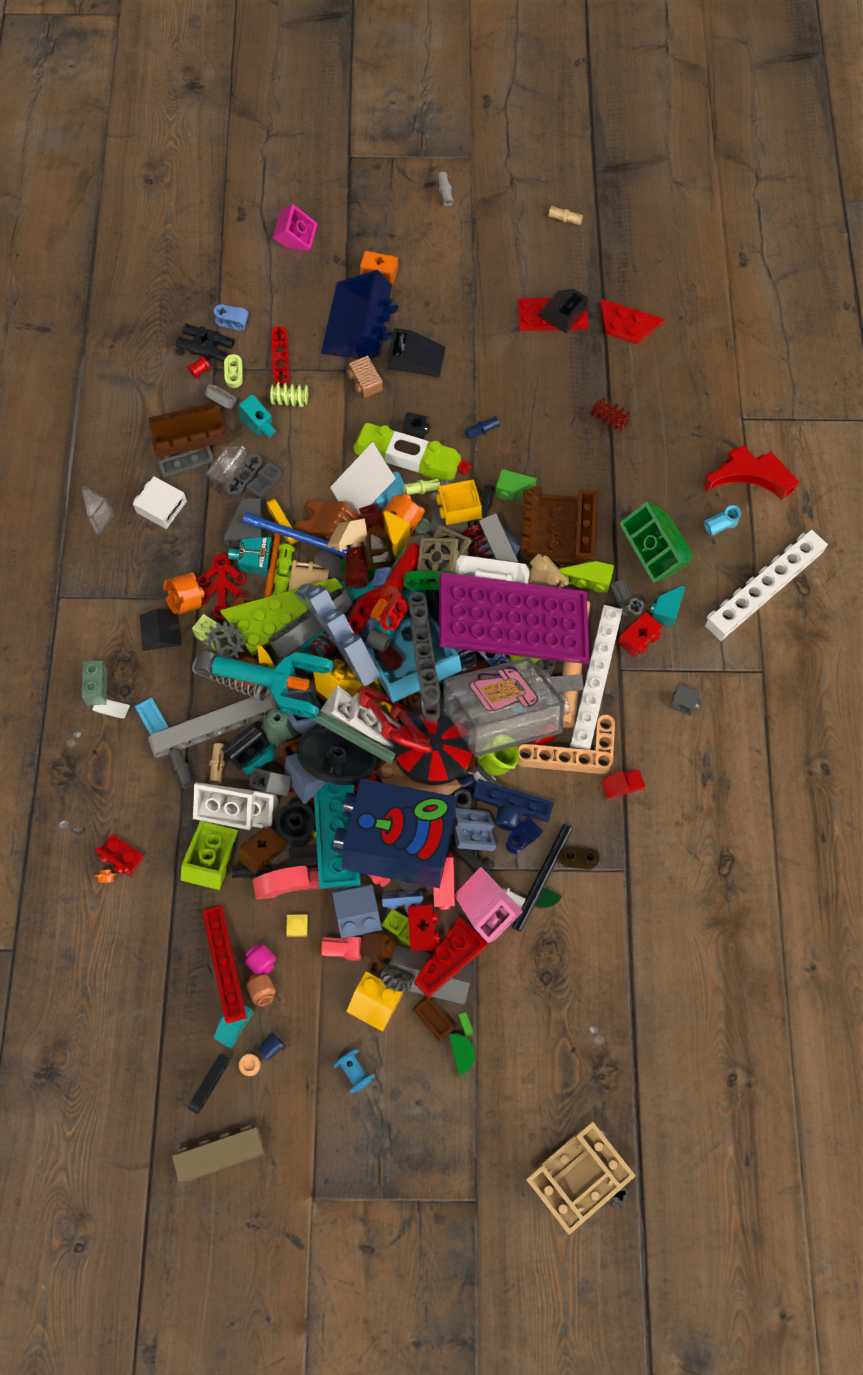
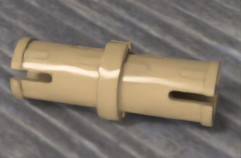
[548,206,583,226]
[209,743,225,784]

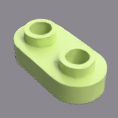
[224,354,243,388]

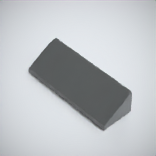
[157,446,214,478]

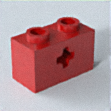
[618,612,663,658]
[407,904,440,953]

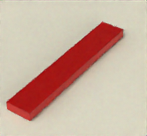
[202,905,247,1024]

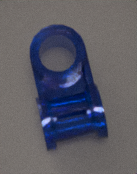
[506,817,543,854]

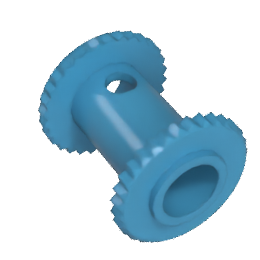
[333,1049,375,1093]

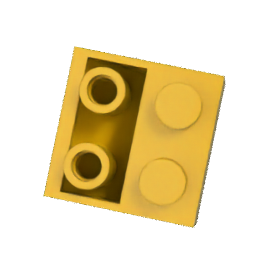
[313,659,361,699]

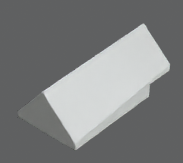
[320,686,401,752]
[193,782,279,830]

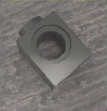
[669,684,701,716]

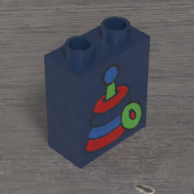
[333,779,457,888]

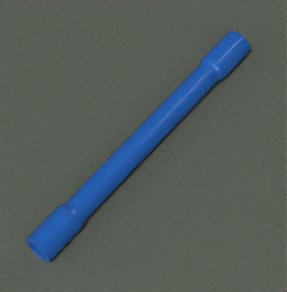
[242,512,351,558]

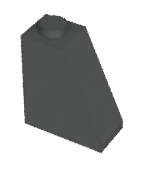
[224,497,263,548]

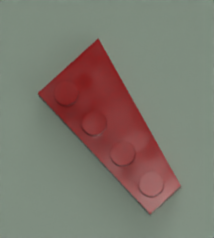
[414,916,488,998]

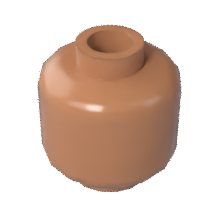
[245,974,276,1006]

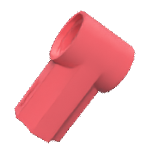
[321,937,363,961]

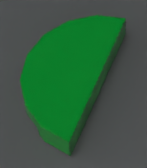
[449,1034,475,1077]

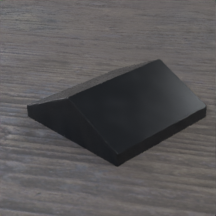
[140,609,181,651]

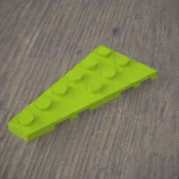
[220,578,343,656]

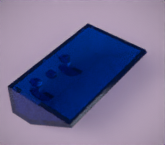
[321,269,398,359]

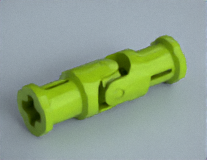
[271,544,295,596]

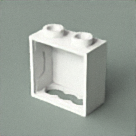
[133,477,187,529]

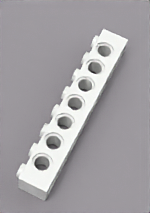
[705,530,828,641]
[570,605,623,750]

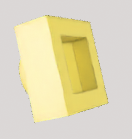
[287,915,308,937]

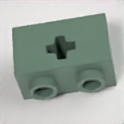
[82,661,107,706]

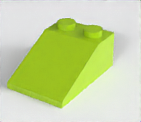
[181,821,239,890]

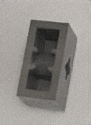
[249,767,292,796]

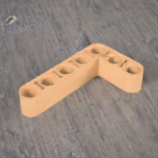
[518,715,615,774]

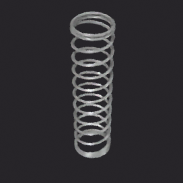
[192,655,270,701]

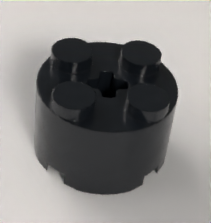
[275,802,316,847]

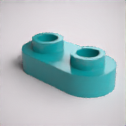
[242,744,275,775]

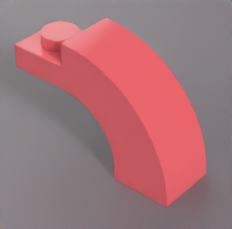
[253,866,320,899]

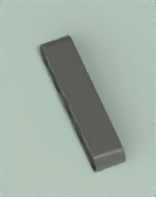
[268,588,354,657]

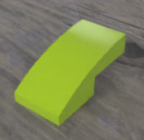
[381,909,425,947]

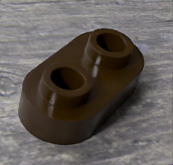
[559,847,600,870]

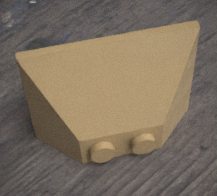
[526,1122,636,1235]

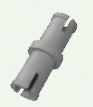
[437,172,454,206]

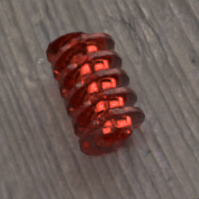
[590,397,630,432]
[345,547,369,589]

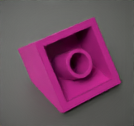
[273,204,317,251]

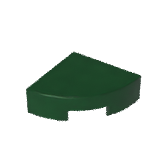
[535,888,562,909]

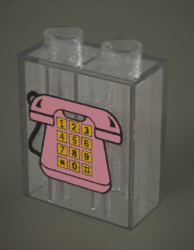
[444,657,570,757]

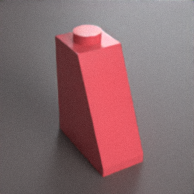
[433,850,455,910]

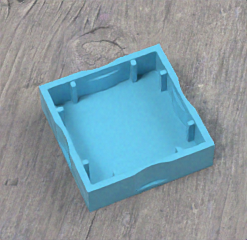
[362,613,462,703]

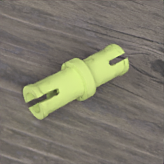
[403,479,440,495]

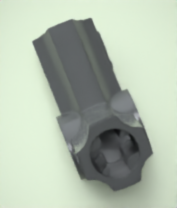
[610,580,644,619]

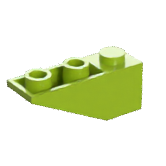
[559,561,614,593]

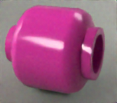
[245,944,276,975]

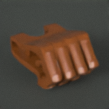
[293,500,360,541]

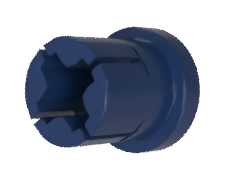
[258,1032,286,1061]

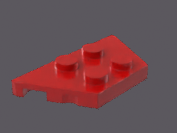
[600,299,664,345]

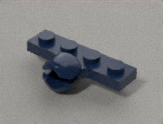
[472,779,554,831]

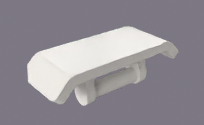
[455,555,529,584]

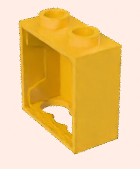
[436,479,482,525]

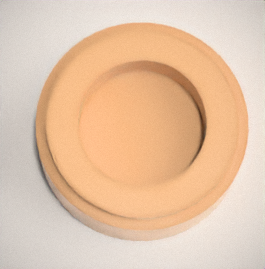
[239,1054,261,1076]

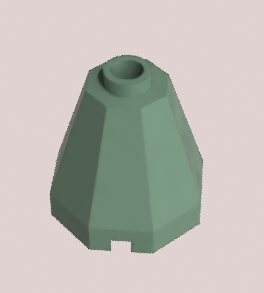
[259,709,301,748]

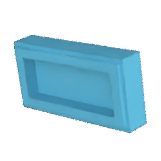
[135,697,169,735]

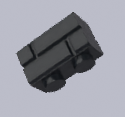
[221,724,270,770]

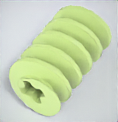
[270,382,308,407]

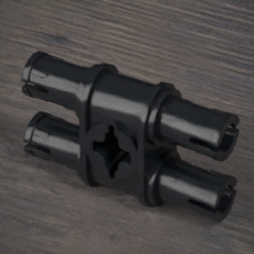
[175,323,235,362]

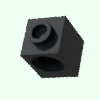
[402,412,430,440]

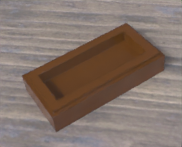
[413,997,456,1042]

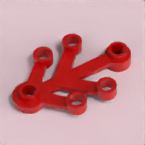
[197,554,246,621]

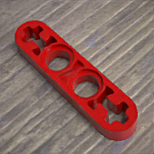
[271,326,290,388]

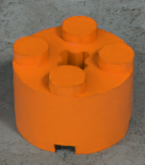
[381,493,425,535]
[164,572,205,615]

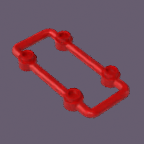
[358,686,432,754]

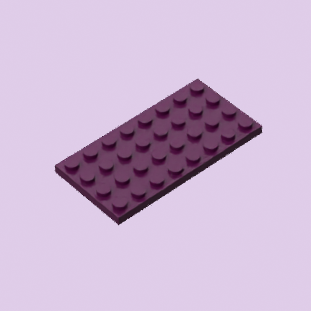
[439,572,589,664]

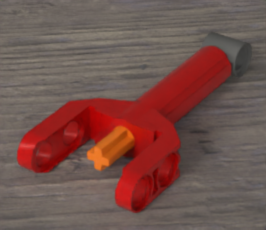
[346,534,431,634]

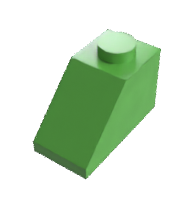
[495,469,537,501]

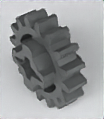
[203,621,245,659]

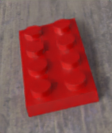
[517,298,588,331]

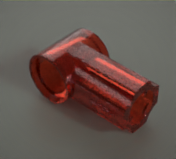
[372,645,403,671]

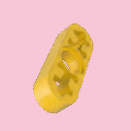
[266,499,298,545]

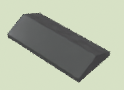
[389,945,474,1006]

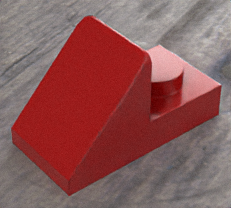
[601,769,645,799]

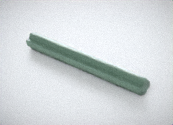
[309,711,396,763]

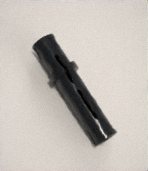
[472,485,495,538]

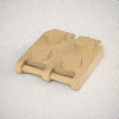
[526,553,570,588]
[288,560,329,591]

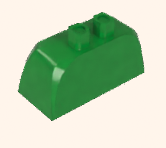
[620,501,692,583]

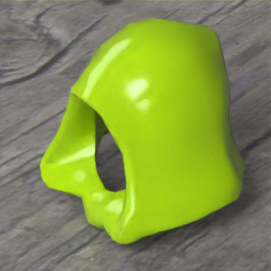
[477,731,519,776]

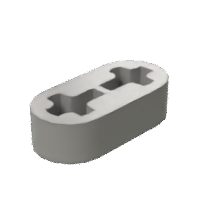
[205,384,237,408]

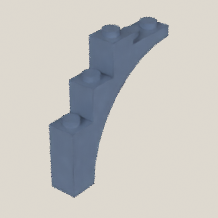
[294,583,380,687]

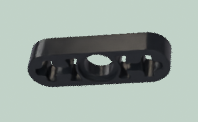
[188,1053,231,1114]

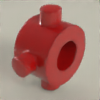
[457,460,472,475]

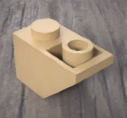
[327,519,367,551]

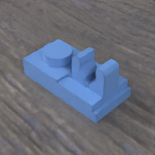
[382,890,423,913]

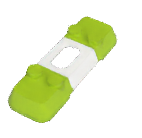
[353,423,461,482]

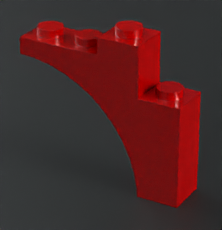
[703,445,799,500]

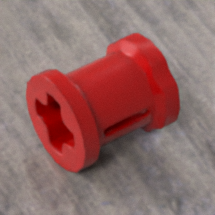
[187,356,211,379]

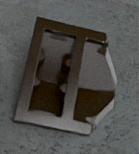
[364,534,395,570]

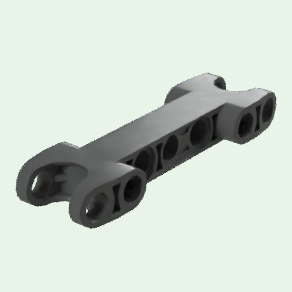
[408,592,440,721]

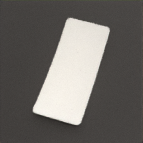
[93,699,130,718]

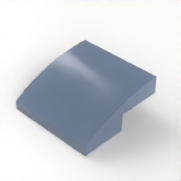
[453,808,497,851]

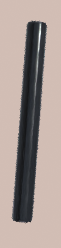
[512,824,573,932]

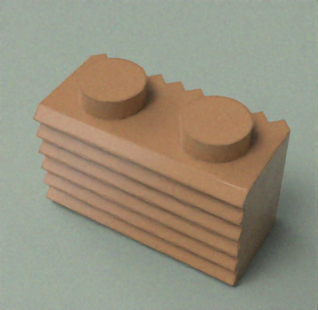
[347,355,383,398]

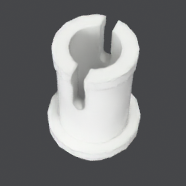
[503,888,526,909]

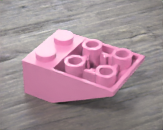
[454,867,523,943]

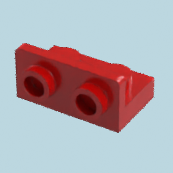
[95,833,145,876]

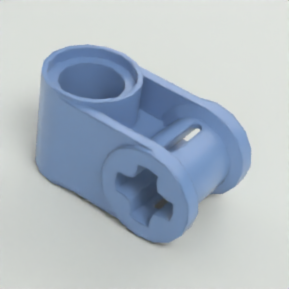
[214,304,249,331]

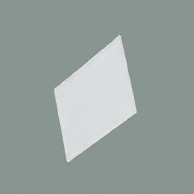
[330,442,396,516]

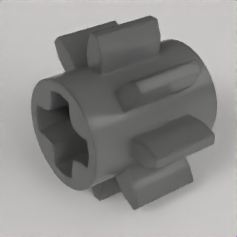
[611,1186,632,1208]

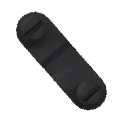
[449,833,494,874]

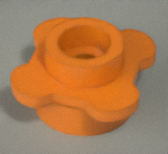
[94,869,117,883]

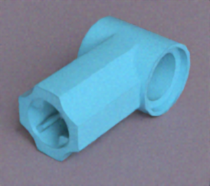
[704,505,741,536]

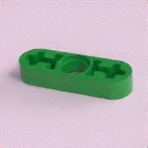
[404,571,457,590]

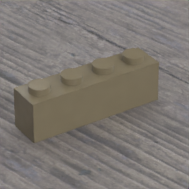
[172,1125,266,1183]

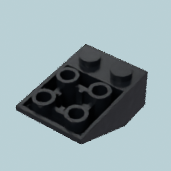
[388,328,445,377]

